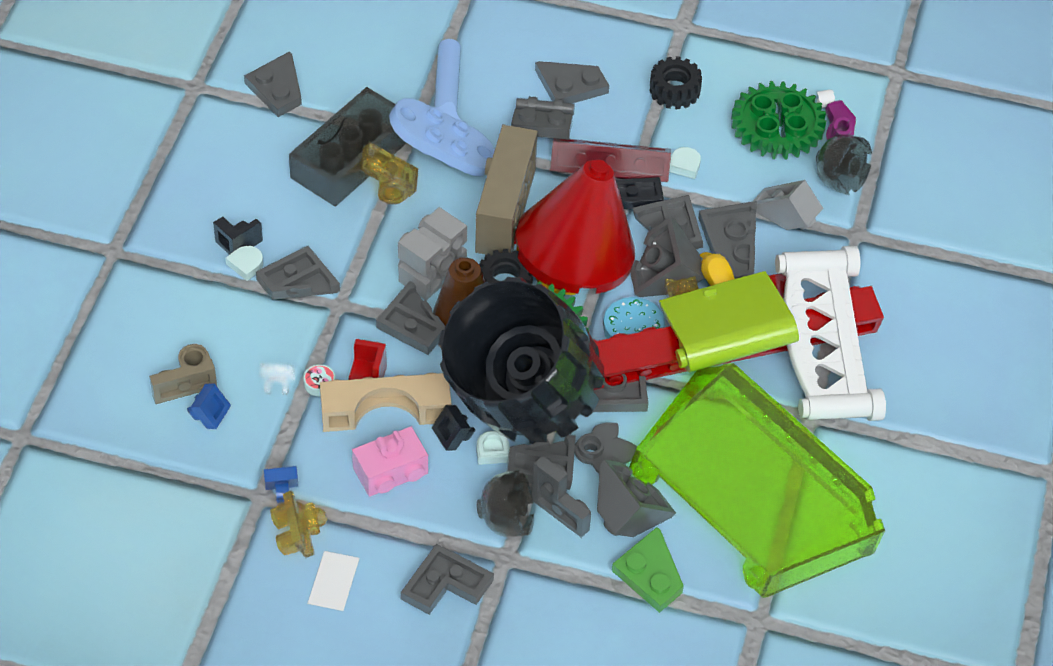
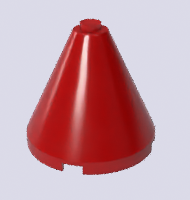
[514,160,635,294]

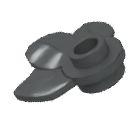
[574,423,639,473]

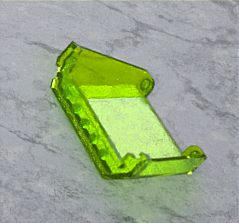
[629,363,885,598]

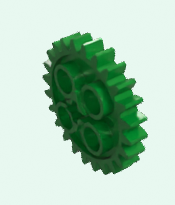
[731,81,827,160]

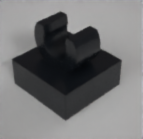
[431,405,476,451]

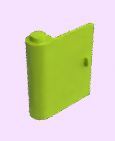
[659,271,799,373]

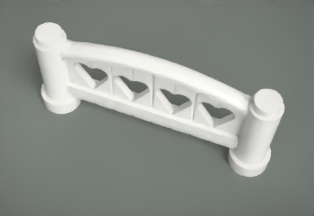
[775,246,886,421]

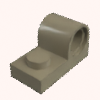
[149,344,217,404]

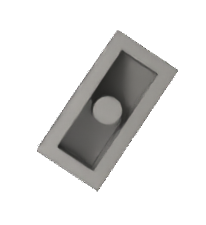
[753,180,823,230]

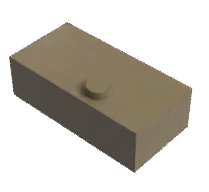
[475,124,538,256]

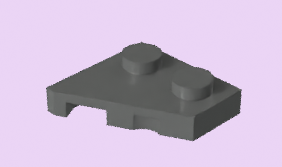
[256,246,340,300]
[376,281,445,355]

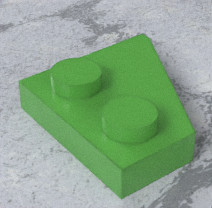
[612,527,684,613]

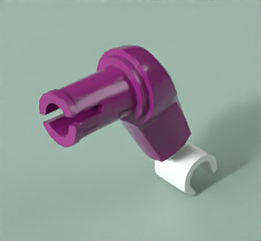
[817,89,856,148]

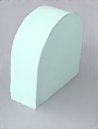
[669,147,701,179]
[225,246,263,281]
[476,431,510,465]

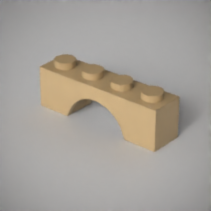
[320,373,452,432]

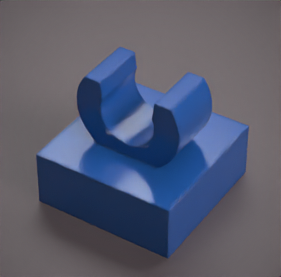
[187,383,231,429]
[264,466,298,504]

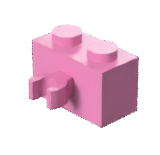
[352,426,428,497]

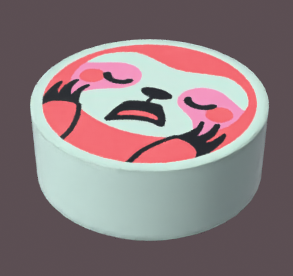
[303,364,336,397]

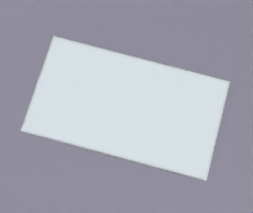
[307,551,360,611]

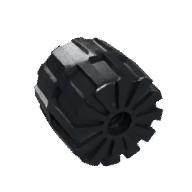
[438,277,604,444]

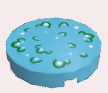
[603,297,666,339]

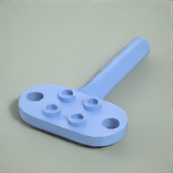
[389,39,495,176]

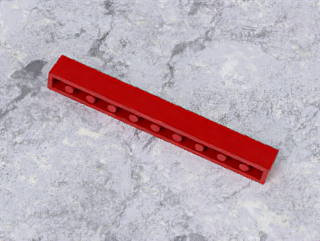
[593,286,884,390]

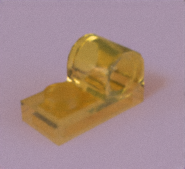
[361,143,418,204]

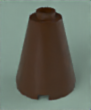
[433,258,485,326]

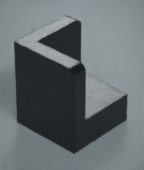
[213,216,263,255]

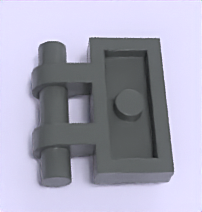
[511,96,575,140]

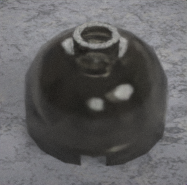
[816,134,872,195]
[477,470,534,537]

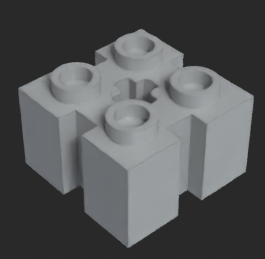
[398,207,467,301]

